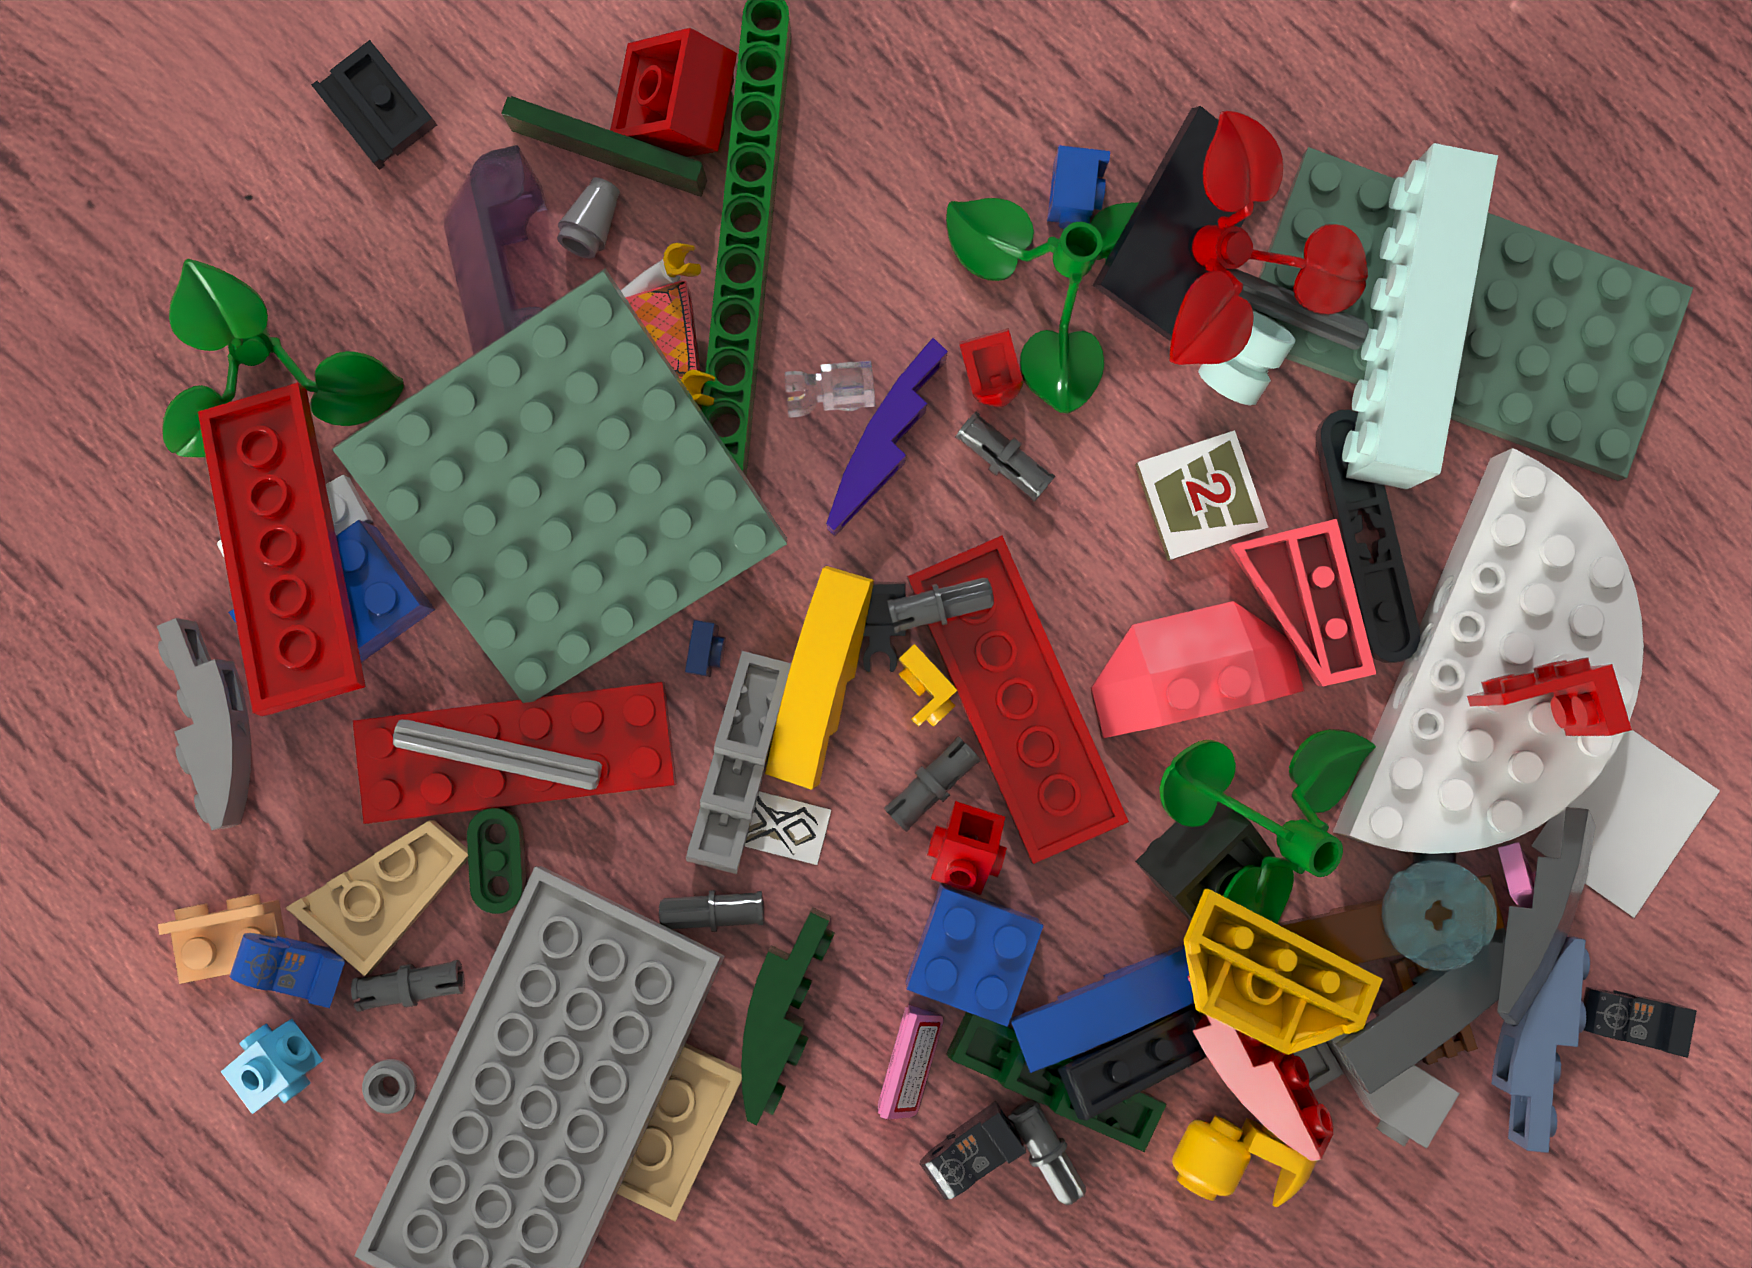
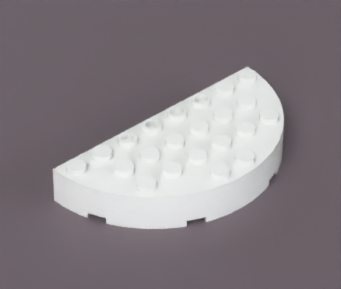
[1333,448,1644,854]

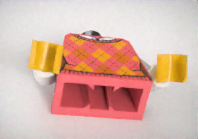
[621,243,715,407]

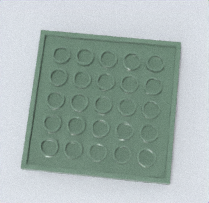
[332,268,787,703]

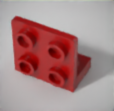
[1467,657,1632,736]

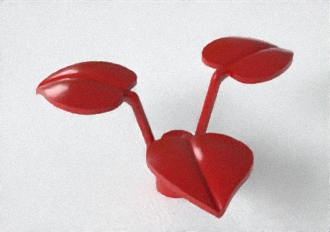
[1169,111,1368,365]

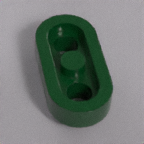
[467,808,527,914]

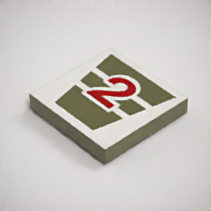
[1135,430,1268,561]

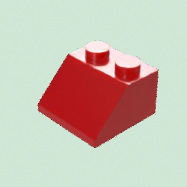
[610,28,737,157]

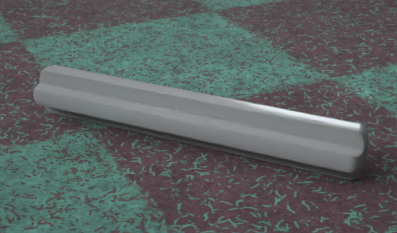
[393,719,602,790]

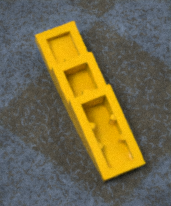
[765,566,874,790]

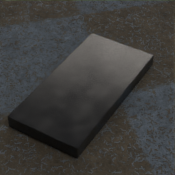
[1092,106,1255,341]

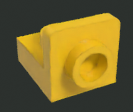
[898,644,957,727]

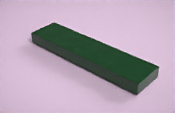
[501,96,707,197]

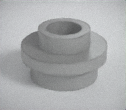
[362,1059,417,1114]

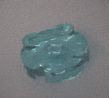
[1382,860,1497,971]

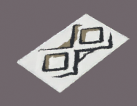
[745,791,831,865]

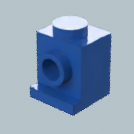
[1047,145,1110,229]

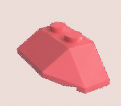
[1090,601,1304,738]

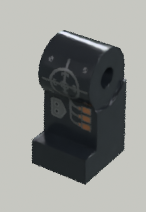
[1583,987,1697,1058]
[919,1101,1026,1200]

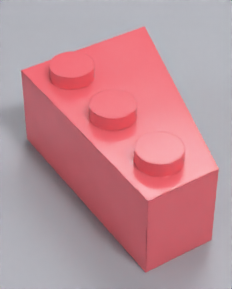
[1229,519,1376,687]

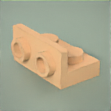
[158,893,286,984]

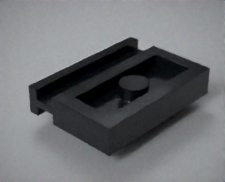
[311,40,437,170]

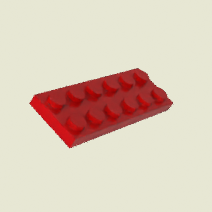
[198,382,366,717]
[907,535,1129,864]
[353,682,677,824]

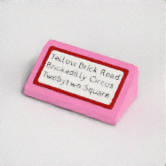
[878,1005,943,1119]

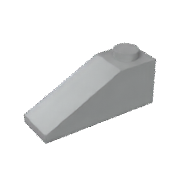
[1326,1033,1460,1149]

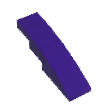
[826,338,948,536]

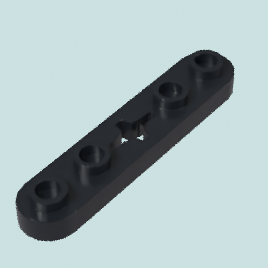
[1315,410,1420,663]

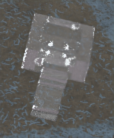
[785,360,876,418]

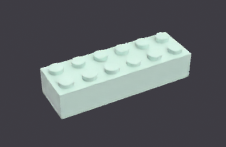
[1342,143,1498,489]

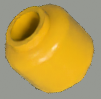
[1172,1115,1251,1201]

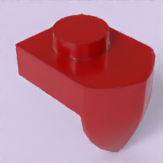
[959,328,1023,407]

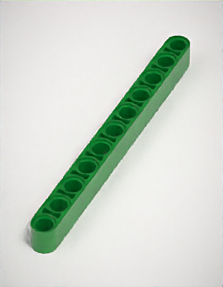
[702,0,792,478]

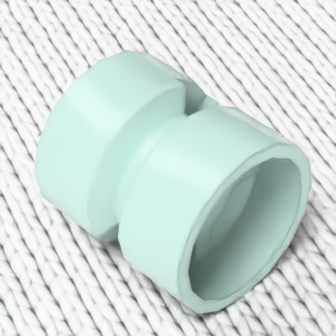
[1198,309,1295,406]

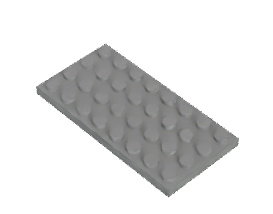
[354,866,725,1268]

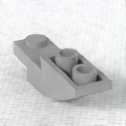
[157,618,251,830]

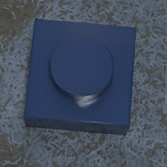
[685,620,726,677]

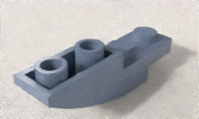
[1491,935,1590,1153]

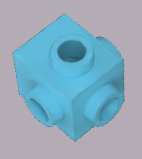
[221,1019,324,1114]

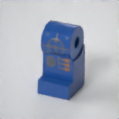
[229,933,345,1008]

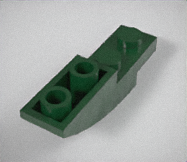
[741,907,835,1126]

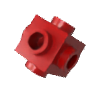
[927,801,1007,895]

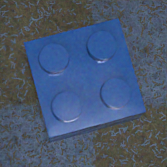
[905,883,1044,1027]

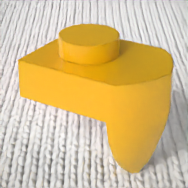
[1240,1118,1317,1207]

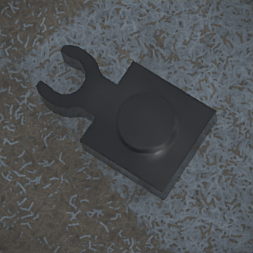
[863,582,906,672]

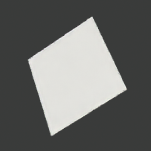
[1531,730,1720,918]

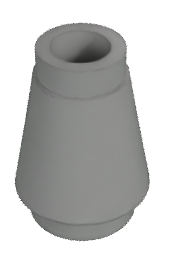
[557,177,620,259]

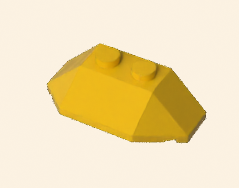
[1183,889,1383,1055]

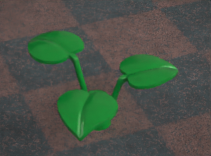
[946,198,1139,414]
[162,259,404,458]
[1160,729,1376,924]

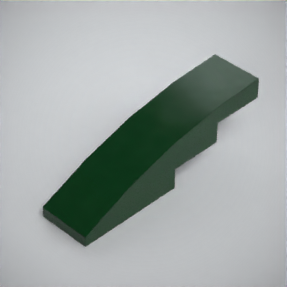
[946,1012,1167,1152]

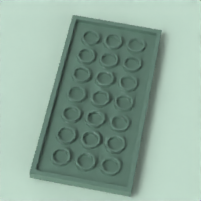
[1258,147,1693,481]

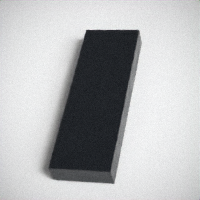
[1058,1004,1207,1120]

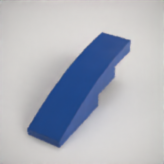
[1010,945,1194,1073]

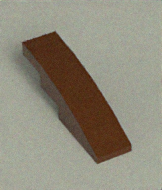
[1277,874,1505,964]

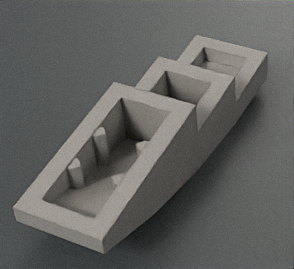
[686,651,791,874]

